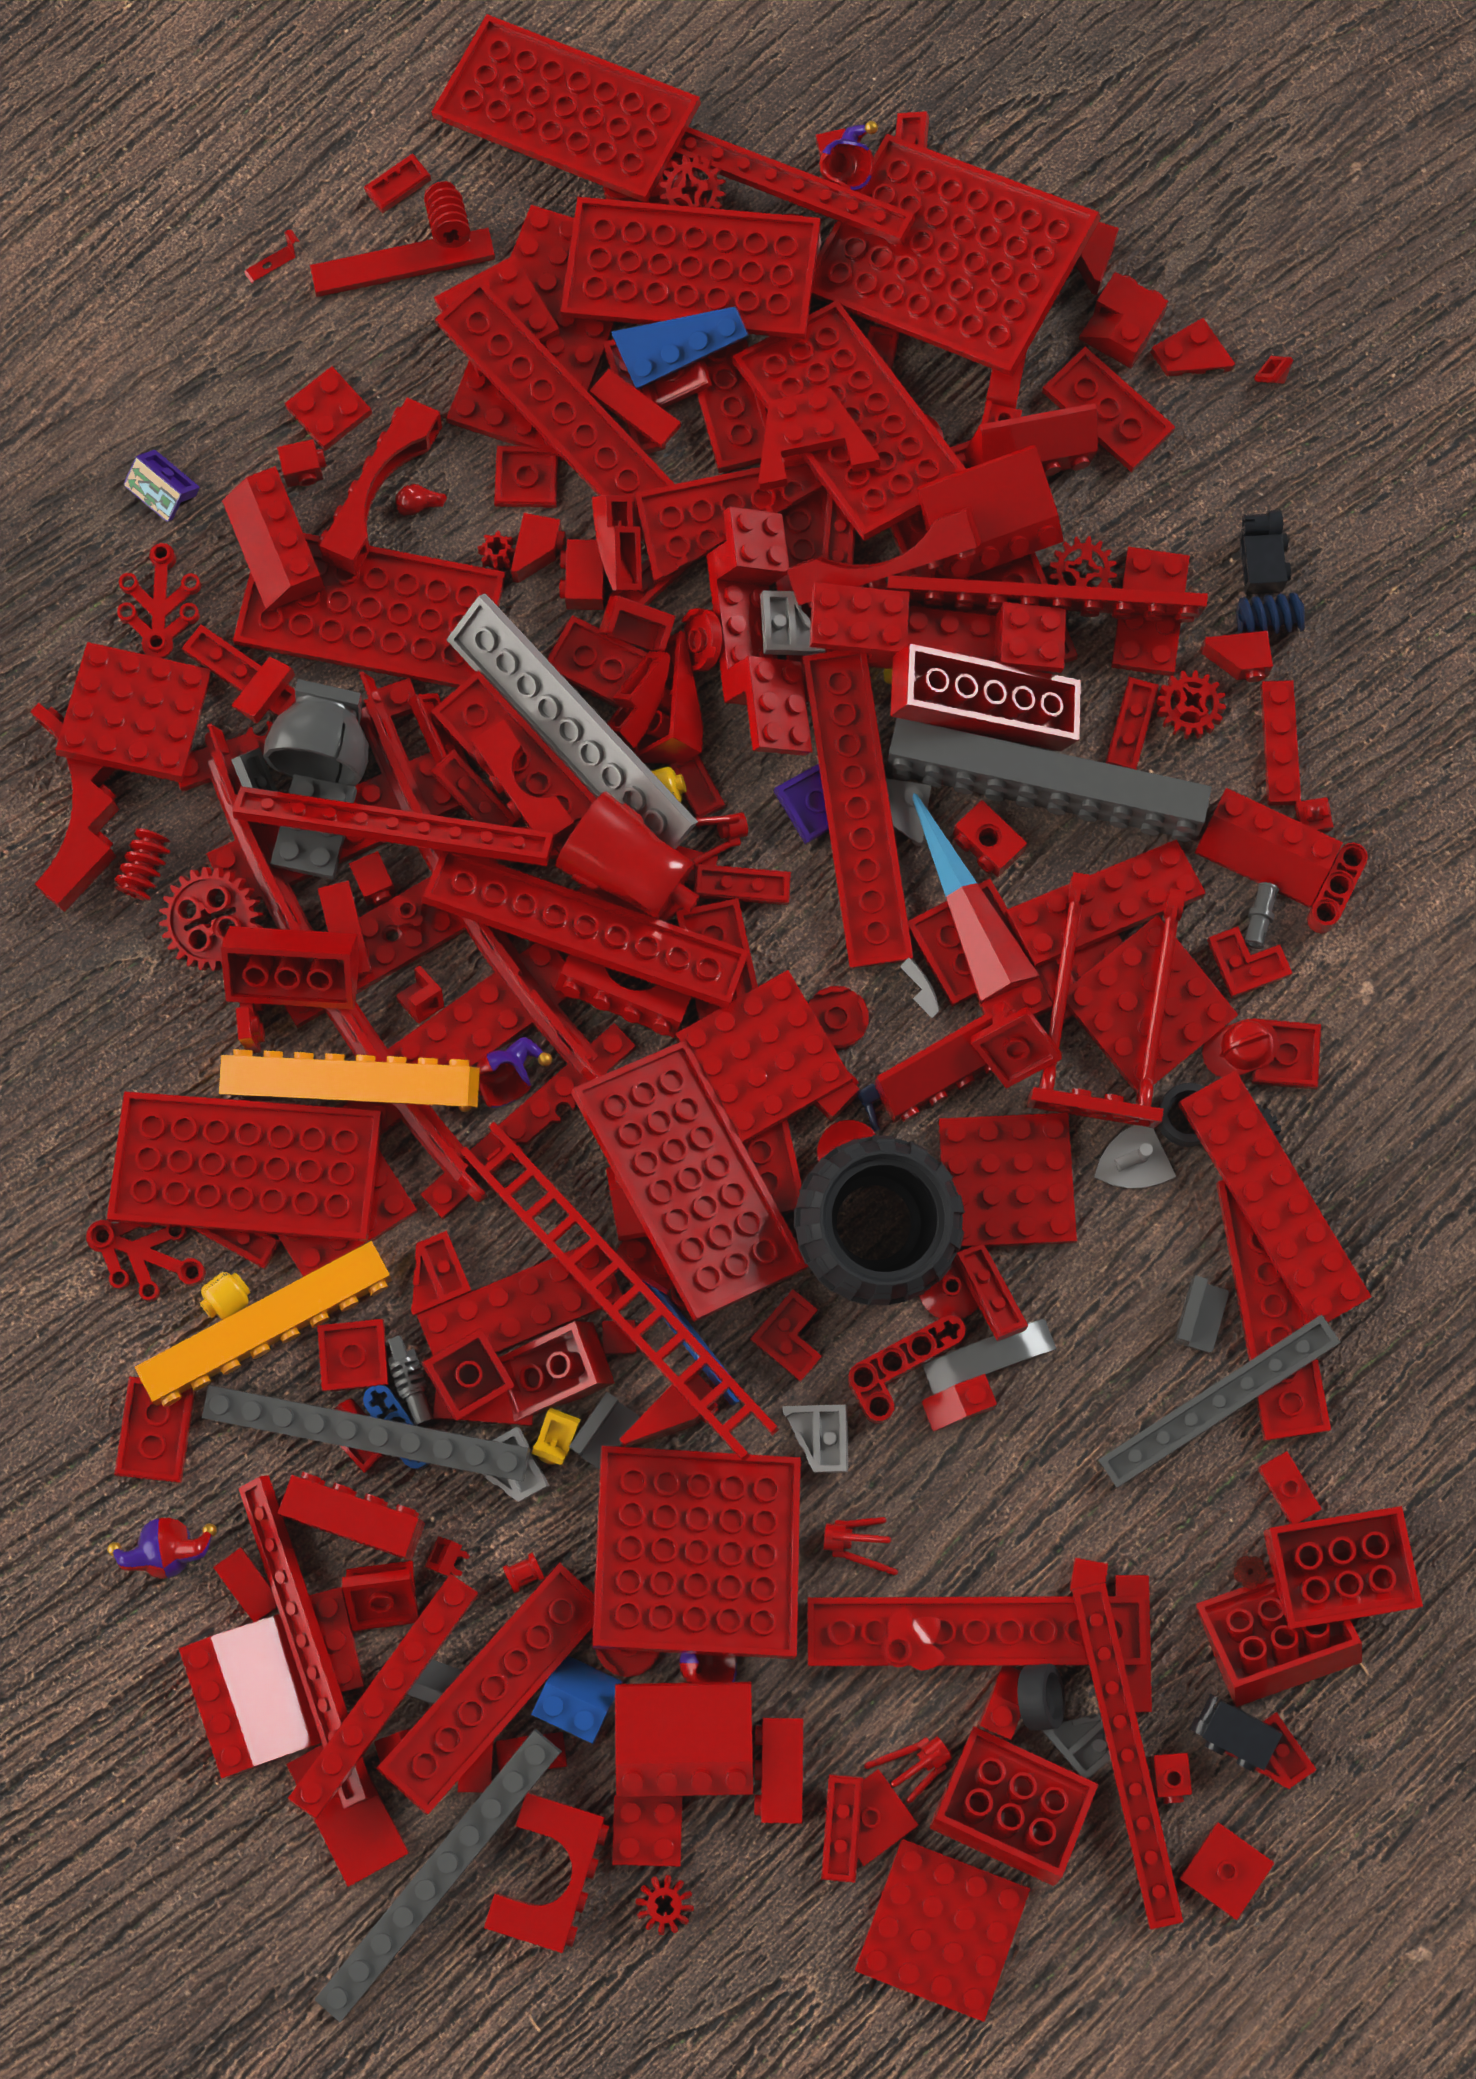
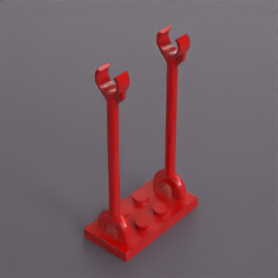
[1027,872,1186,1129]

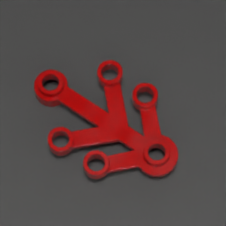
[117,543,201,658]
[86,1220,206,1302]

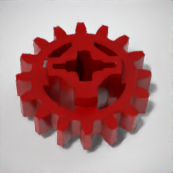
[659,155,727,208]
[1049,536,1117,588]
[1156,670,1226,740]

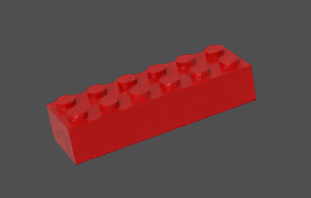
[890,644,1081,751]

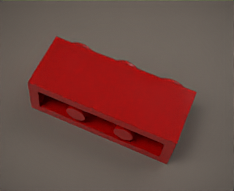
[754,1718,803,1824]

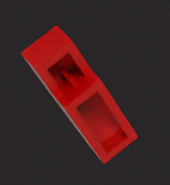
[592,495,642,590]
[607,651,671,749]

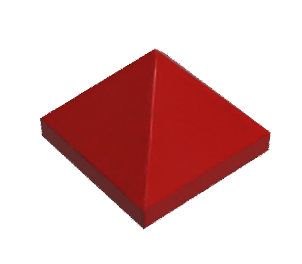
[1254,356,1293,384]

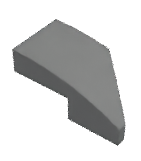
[900,958,939,1018]

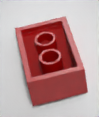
[498,1321,615,1421]
[619,1374,719,1447]

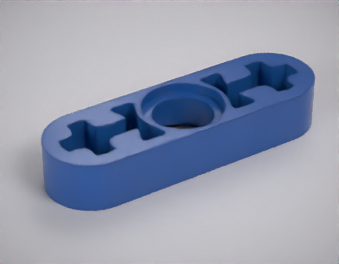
[363,1385,430,1469]

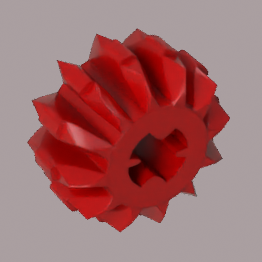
[636,1875,694,1935]

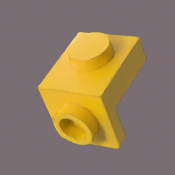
[531,1407,581,1465]

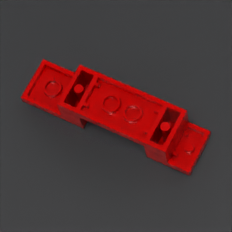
[706,506,812,756]
[809,582,1066,673]

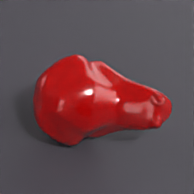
[395,484,447,516]

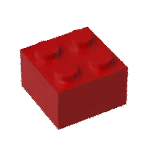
[421,1328,515,1420]

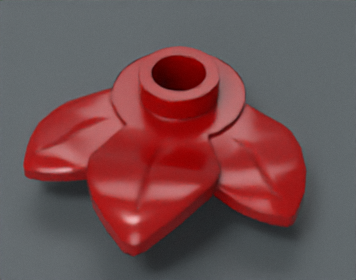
[882,1606,945,1671]

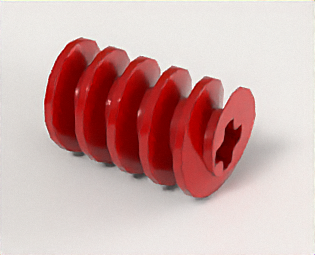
[424,181,471,248]
[114,828,171,901]

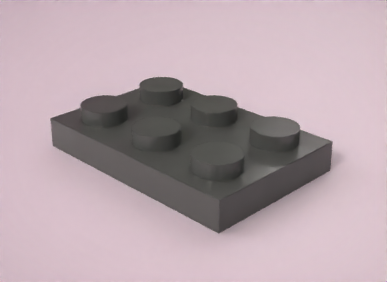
[270,774,357,880]

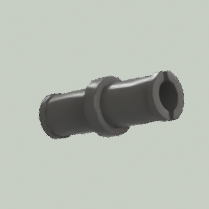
[1244,882,1279,949]

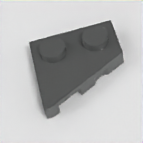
[1041,1713,1110,1779]

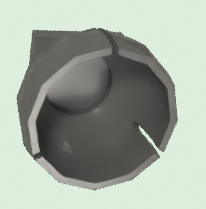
[263,679,369,786]

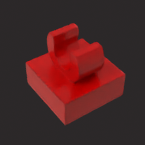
[1294,797,1334,832]
[425,1536,470,1577]

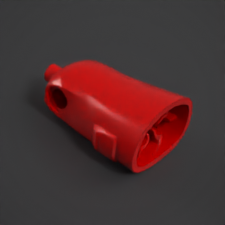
[555,791,700,919]

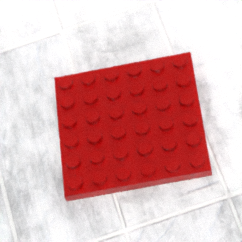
[592,1446,801,1659]

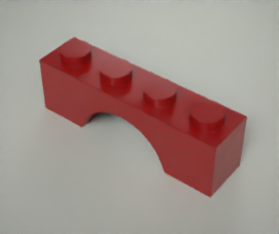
[471,719,575,845]
[555,954,691,1038]

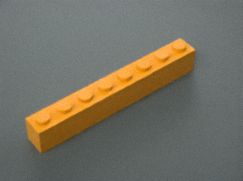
[219,1049,480,1107]
[135,1241,392,1407]

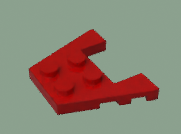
[758,388,880,491]

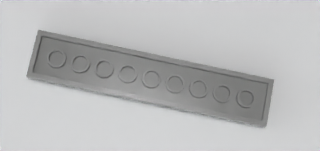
[446,594,698,849]

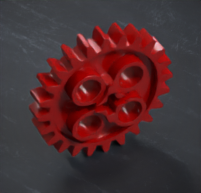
[159,867,263,971]

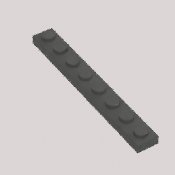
[1098,1314,1341,1488]

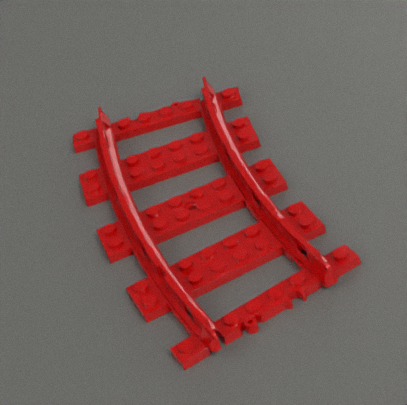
[178,671,636,1220]

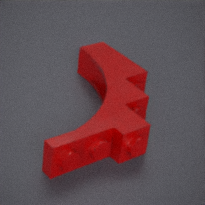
[30,703,120,912]

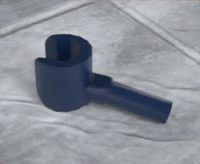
[858,1084,880,1131]

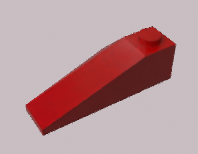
[632,631,703,764]

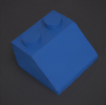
[531,1656,623,1744]

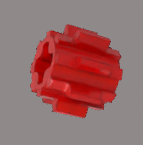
[477,531,515,571]

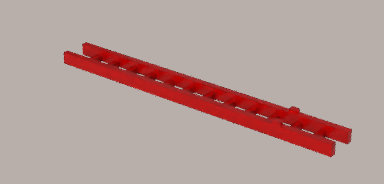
[460,1122,779,1462]

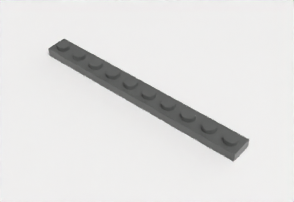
[202,1385,530,1482]
[314,1729,562,2022]

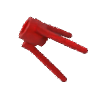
[690,812,748,866]
[824,1517,898,1575]
[864,1736,952,1803]

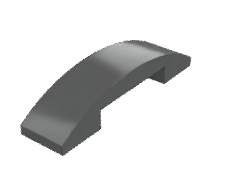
[922,1318,1057,1395]

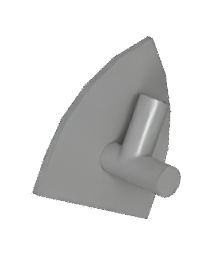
[1094,1125,1176,1189]

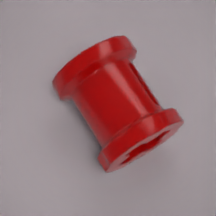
[502,1552,545,1594]

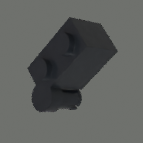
[1239,510,1291,595]
[1189,1693,1283,1772]

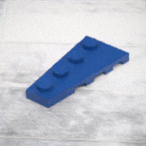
[611,307,749,390]

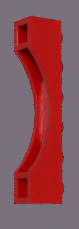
[318,397,442,575]
[786,507,982,608]

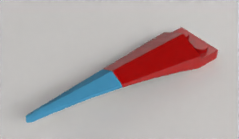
[913,793,1053,1017]

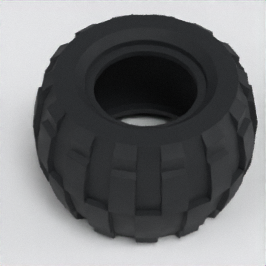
[794,1135,965,1306]

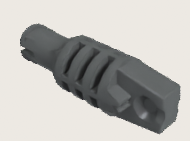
[387,1335,434,1426]

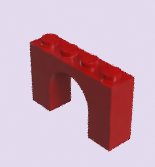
[484,1793,609,1953]

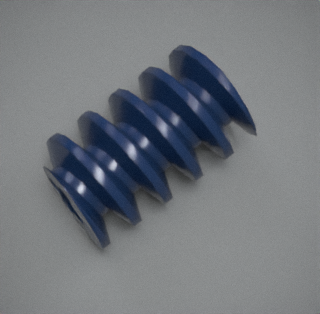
[1236,593,1305,634]

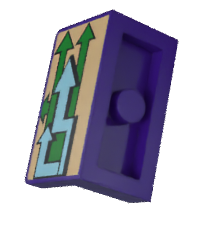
[124,450,200,522]

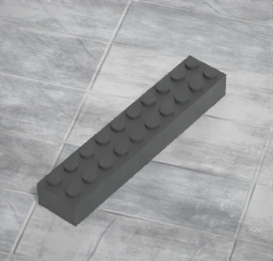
[886,718,1212,842]

